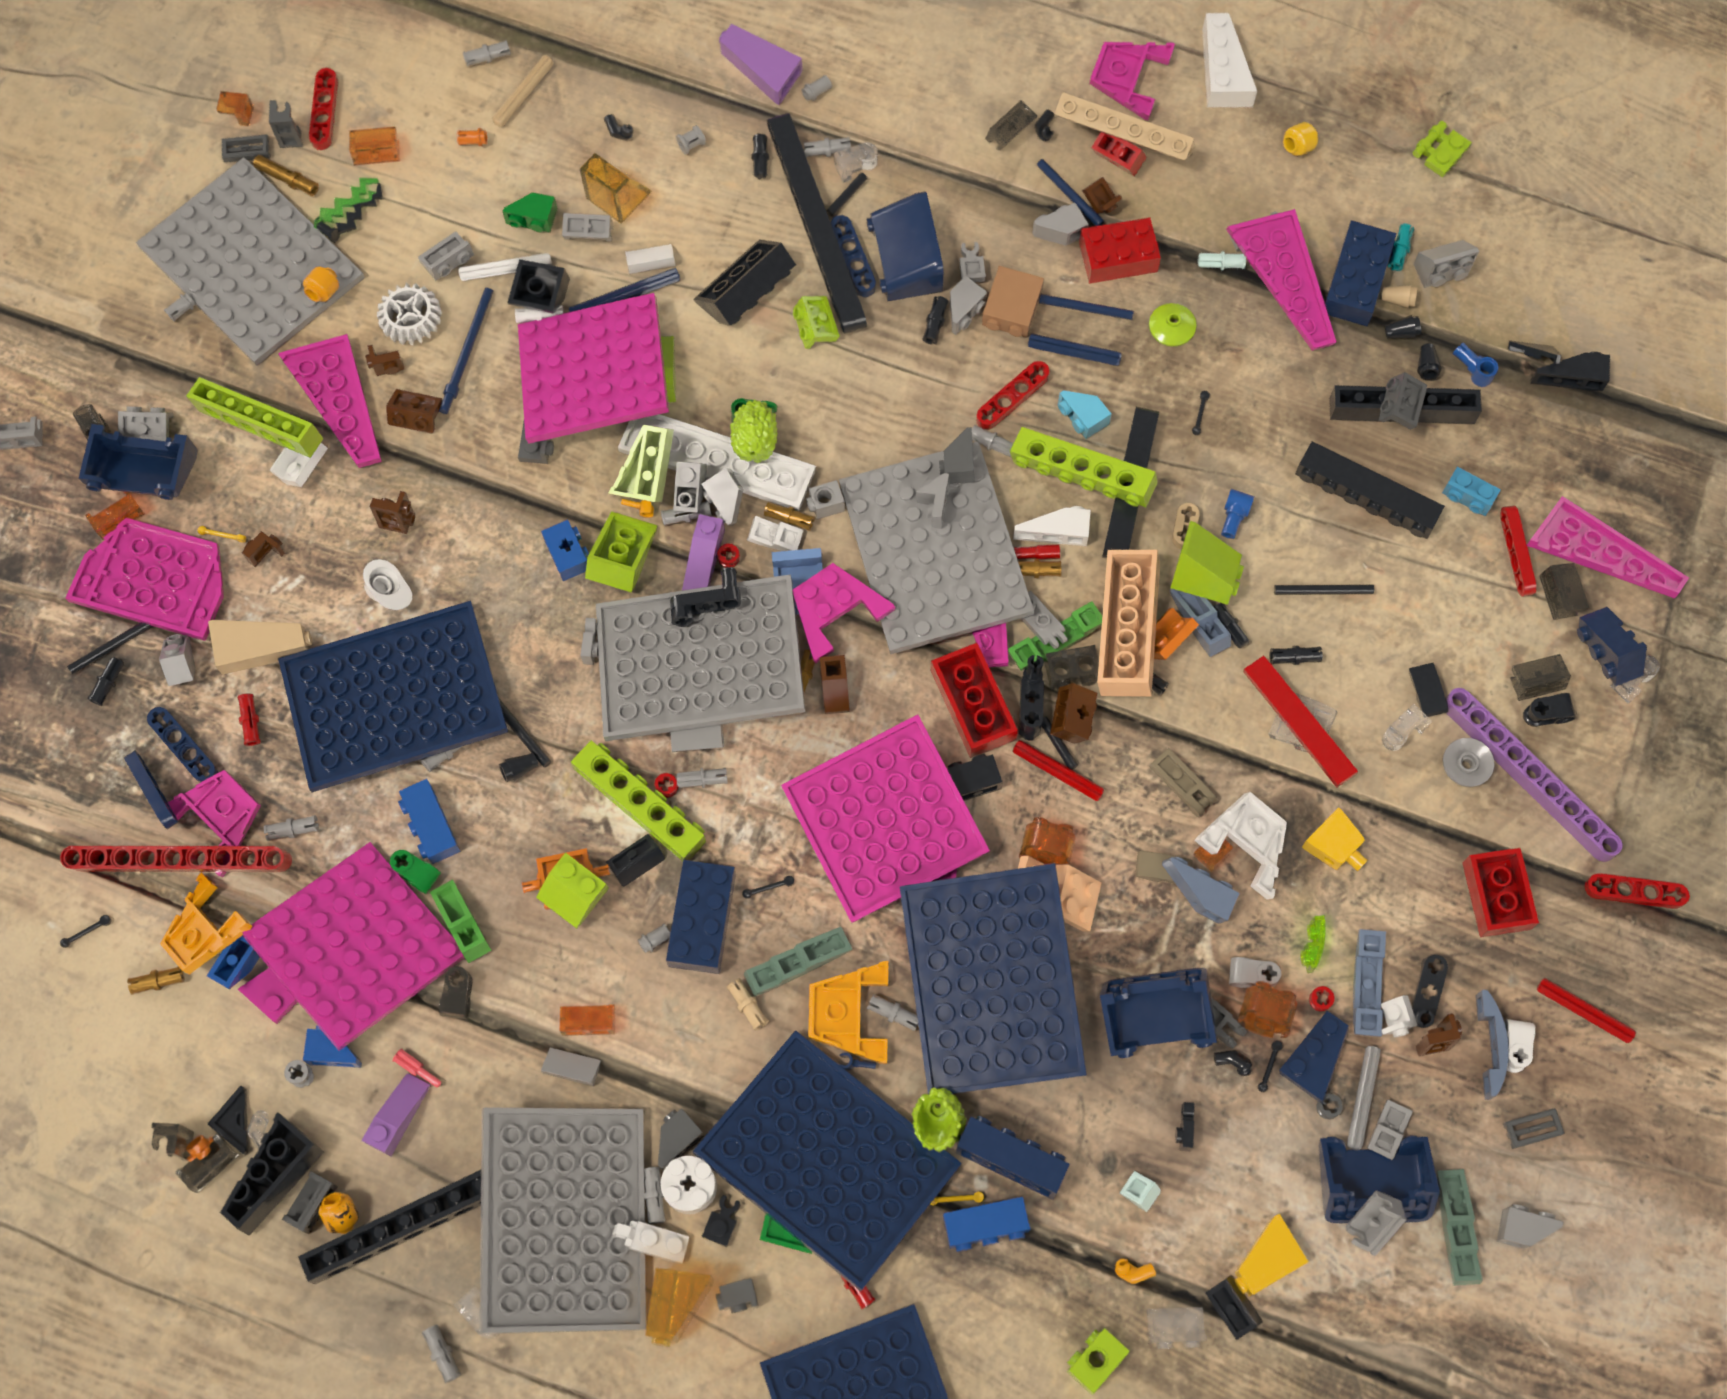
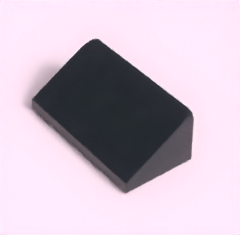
[606,834,665,887]
[1205,1275,1263,1340]

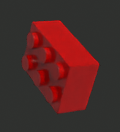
[1079,217,1161,284]
[1462,848,1539,938]

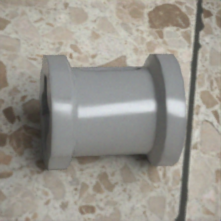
[676,125,706,154]
[284,1060,314,1088]

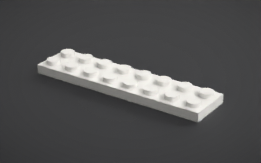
[618,414,816,512]

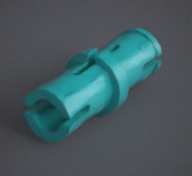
[1388,223,1415,271]

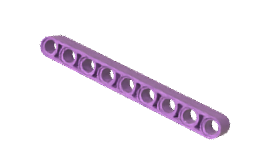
[1446,688,1622,862]

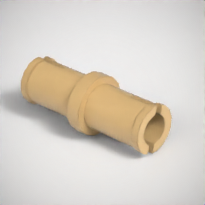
[727,978,769,1031]

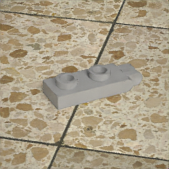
[1020,591,1068,649]

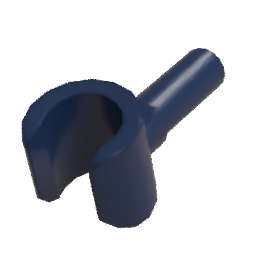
[839,1052,876,1071]

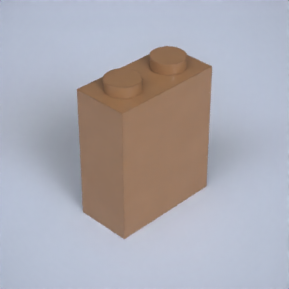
[982,266,1044,338]

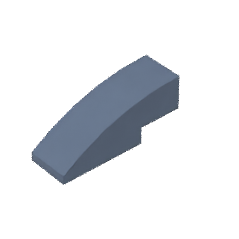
[1170,589,1231,657]

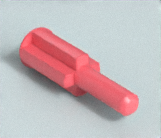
[392,1048,442,1088]

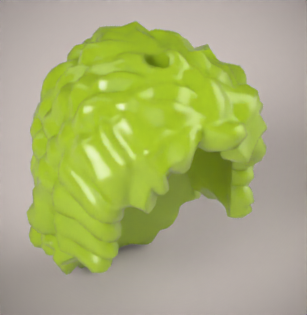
[730,399,778,463]
[912,1088,967,1152]

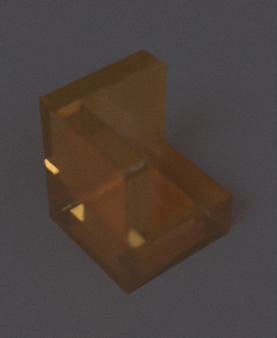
[216,91,254,126]
[1193,839,1234,873]

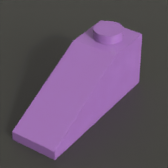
[682,514,725,591]
[361,1073,431,1157]

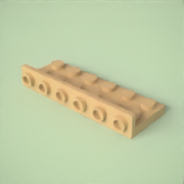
[1055,92,1195,161]

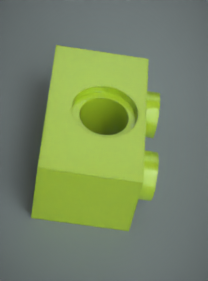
[1066,1328,1130,1395]

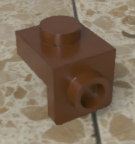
[1082,177,1122,214]
[365,345,405,376]
[242,531,285,567]

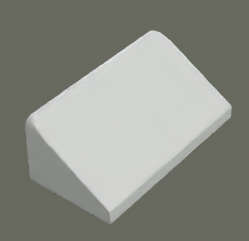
[625,244,675,274]

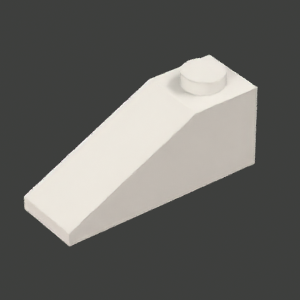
[1013,506,1090,546]

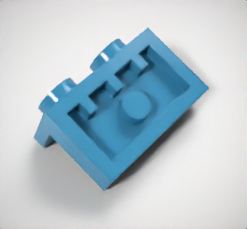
[1442,467,1501,516]

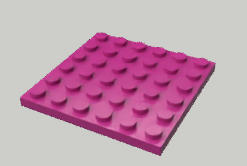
[518,293,669,444]
[781,714,990,923]
[242,842,465,1051]

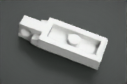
[612,1221,689,1264]

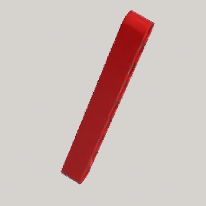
[60,846,292,872]

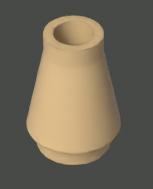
[1382,285,1418,308]

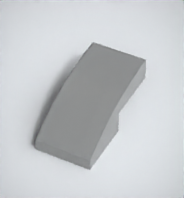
[1367,1100,1413,1160]

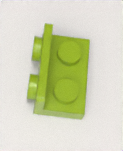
[793,296,840,349]

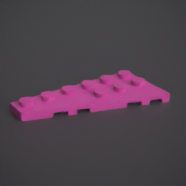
[1226,209,1336,351]
[278,334,382,468]
[1526,496,1689,598]

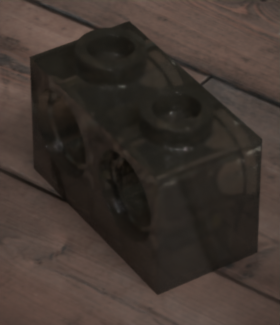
[1044,645,1099,690]

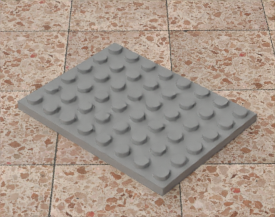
[136,157,365,366]
[839,441,1034,654]
[596,574,806,741]
[480,1108,646,1334]

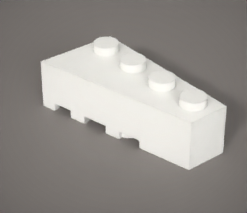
[1203,13,1257,107]

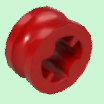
[717,543,740,568]
[654,773,678,798]
[1309,986,1335,1012]

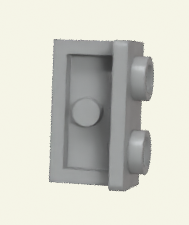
[418,231,474,281]

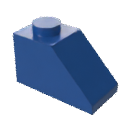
[206,936,260,990]
[303,1025,362,1068]

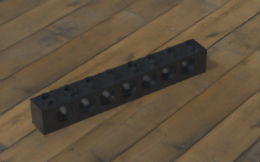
[298,1170,481,1284]

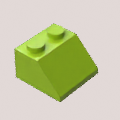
[536,852,609,929]

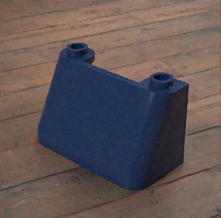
[866,191,944,301]
[79,424,198,500]
[1100,968,1217,1058]
[1318,1135,1440,1223]

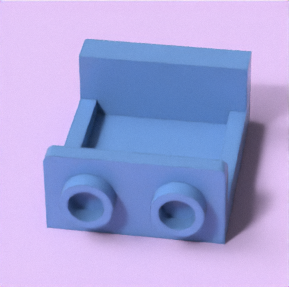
[772,548,823,616]

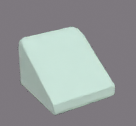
[1120,1171,1161,1212]

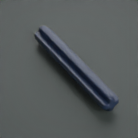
[1028,334,1122,366]

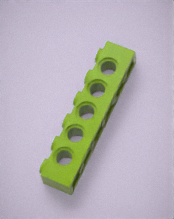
[186,377,324,458]
[1010,427,1158,507]
[571,740,706,862]

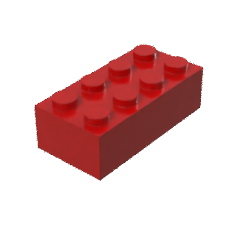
[930,643,1018,758]

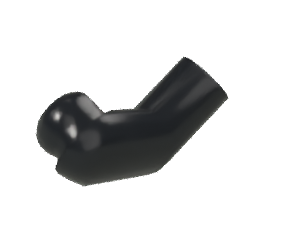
[1034,109,1055,141]
[604,114,634,141]
[1214,1050,1252,1076]

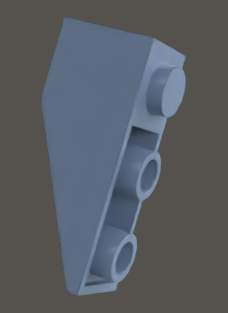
[1162,857,1239,924]

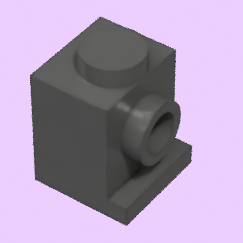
[716,1278,759,1313]

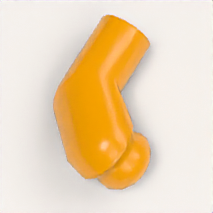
[1115,1258,1156,1284]

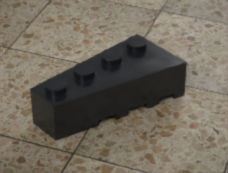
[220,1112,324,1236]

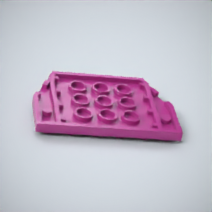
[65,518,224,641]

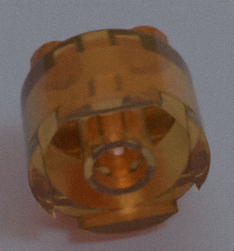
[1019,817,1076,865]
[1238,981,1298,1038]

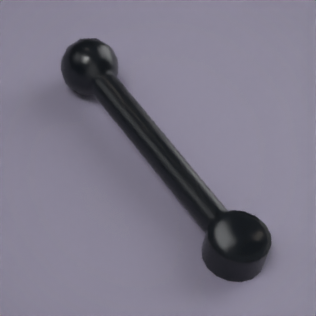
[1192,391,1210,435]
[742,876,794,899]
[60,915,111,948]
[1257,1041,1283,1092]

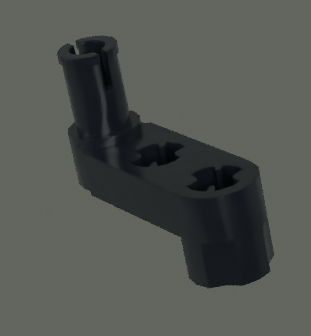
[670,567,741,627]
[1018,655,1044,741]
[1411,954,1448,1028]

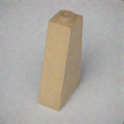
[208,620,313,675]

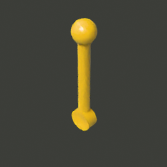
[197,526,247,543]
[930,1192,984,1206]

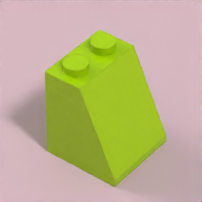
[1170,521,1244,605]

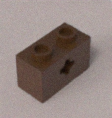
[1050,683,1098,744]

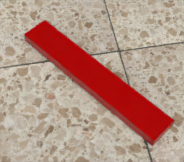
[1243,656,1358,788]

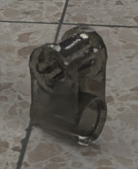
[73,404,112,440]
[439,966,473,1019]

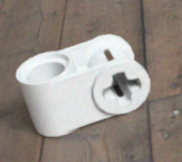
[1504,1019,1535,1073]

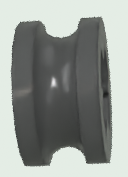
[1316,1094,1343,1120]

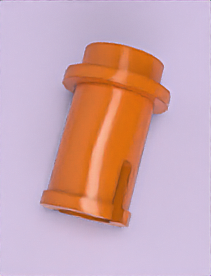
[457,128,488,147]

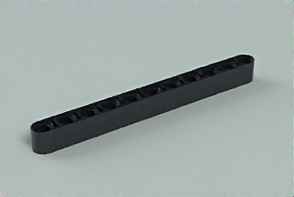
[767,113,867,334]

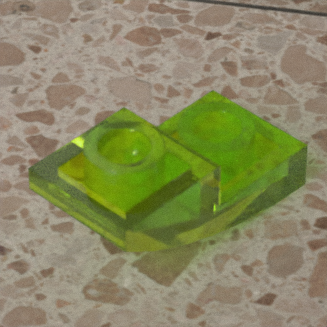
[1300,915,1326,974]

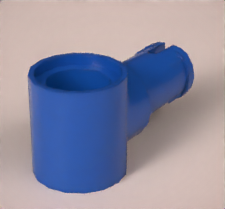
[1453,342,1498,387]
[1221,489,1254,539]

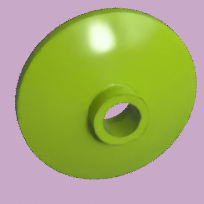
[1149,303,1196,347]

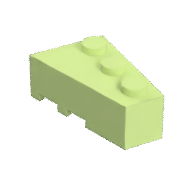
[609,425,674,502]

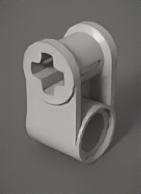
[1229,957,1281,989]

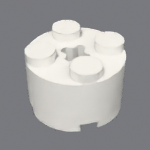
[661,1156,717,1214]

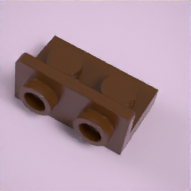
[386,389,442,434]
[370,491,416,534]
[1416,1013,1462,1057]

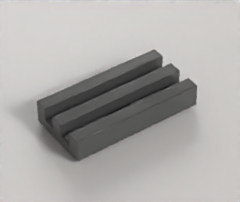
[222,134,270,163]
[1503,1108,1565,1149]

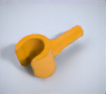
[621,499,654,518]

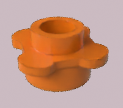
[186,1135,214,1162]

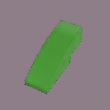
[430,879,492,963]

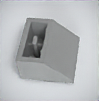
[1414,240,1479,288]

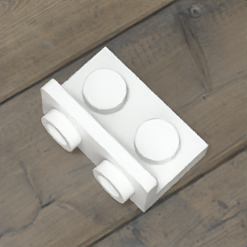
[270,443,328,487]

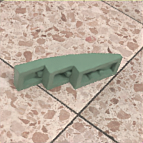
[744,926,852,997]
[1436,1169,1483,1286]

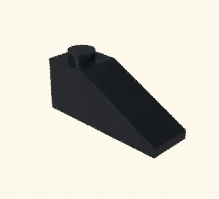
[1530,351,1610,391]

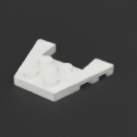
[1195,792,1287,899]

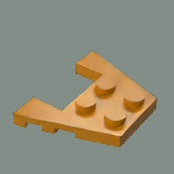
[160,872,253,975]
[808,961,888,1064]

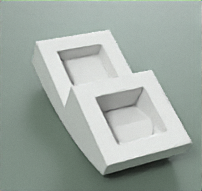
[747,516,803,551]

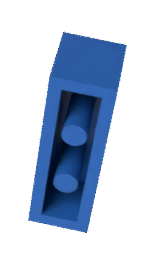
[398,779,461,864]
[943,1197,1030,1252]

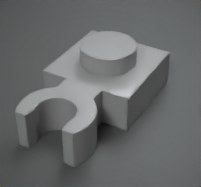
[959,242,986,282]
[580,618,599,665]

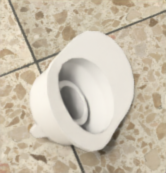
[363,559,412,610]

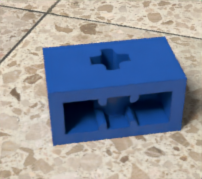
[541,520,589,581]

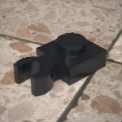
[1175,1102,1194,1152]
[702,1195,740,1247]

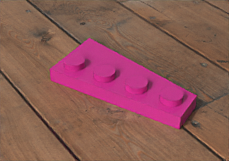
[972,623,1008,667]
[238,968,297,1024]

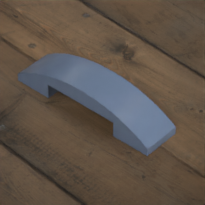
[1353,929,1386,1037]
[1476,990,1508,1100]

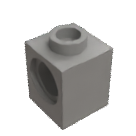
[806,480,845,519]

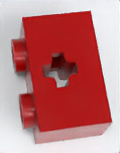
[1091,132,1147,177]

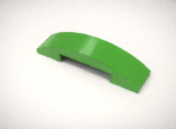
[1008,601,1103,671]

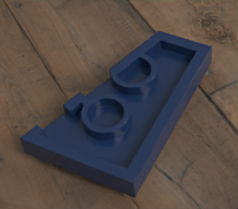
[1279,1011,1349,1104]

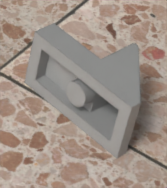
[916,473,950,529]

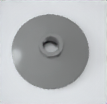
[1443,738,1494,787]

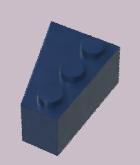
[1577,607,1647,686]

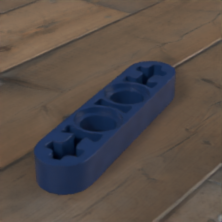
[831,215,876,297]
[147,707,218,783]
[124,750,179,830]

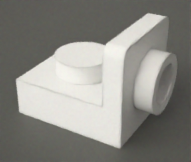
[1381,995,1418,1038]

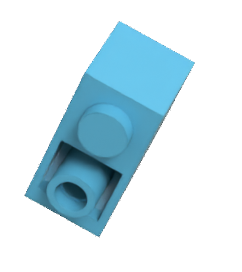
[1058,390,1111,439]

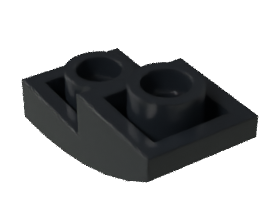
[1409,662,1448,718]

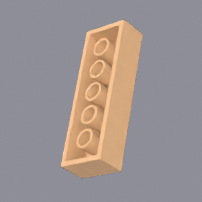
[1097,550,1160,697]

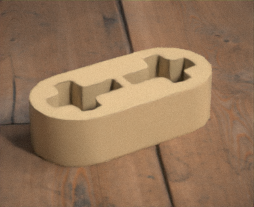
[1172,503,1199,549]

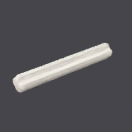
[459,253,552,281]

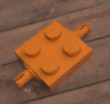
[522,848,610,910]

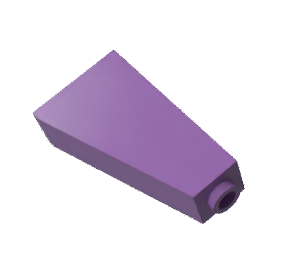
[719,24,803,105]

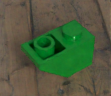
[502,192,558,233]

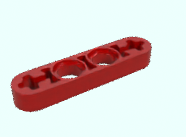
[309,67,338,150]
[976,361,1050,430]
[1500,505,1536,596]
[1584,873,1690,909]

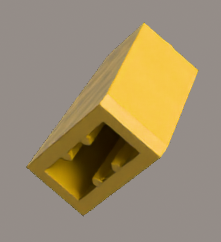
[1234,1213,1308,1297]

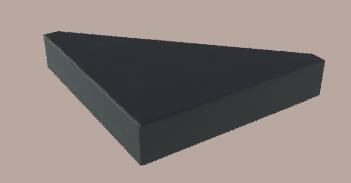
[1507,340,1561,364]
[208,1085,248,1156]

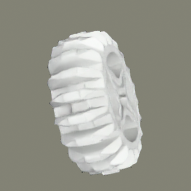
[377,283,442,346]

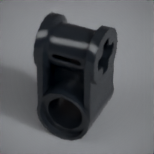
[1523,693,1577,727]

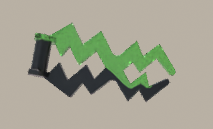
[314,178,383,243]

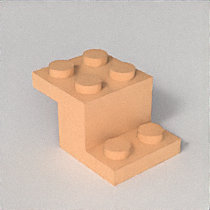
[1018,856,1101,932]

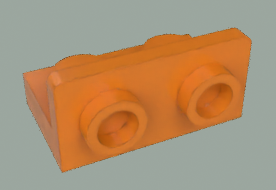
[1154,608,1199,660]

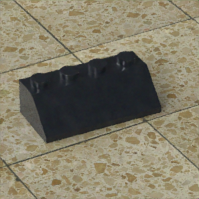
[693,239,796,326]

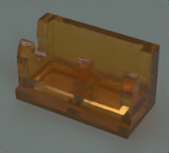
[349,126,400,165]
[85,492,145,540]
[559,1004,615,1036]

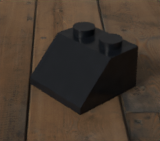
[507,259,570,314]

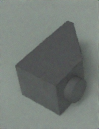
[939,427,975,484]
[658,1108,704,1172]

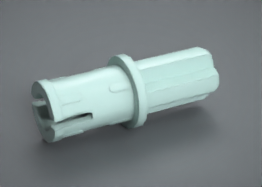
[1198,251,1246,270]

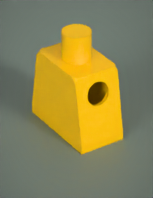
[1302,807,1368,871]

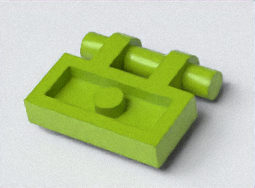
[1412,121,1472,178]

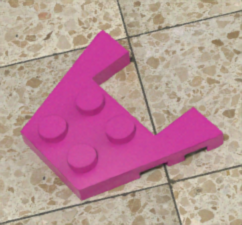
[1089,42,1175,121]
[792,563,895,664]
[168,770,261,877]

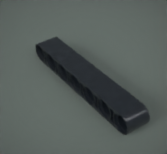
[1102,406,1160,558]

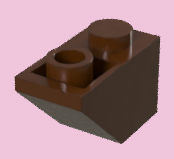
[820,655,850,714]

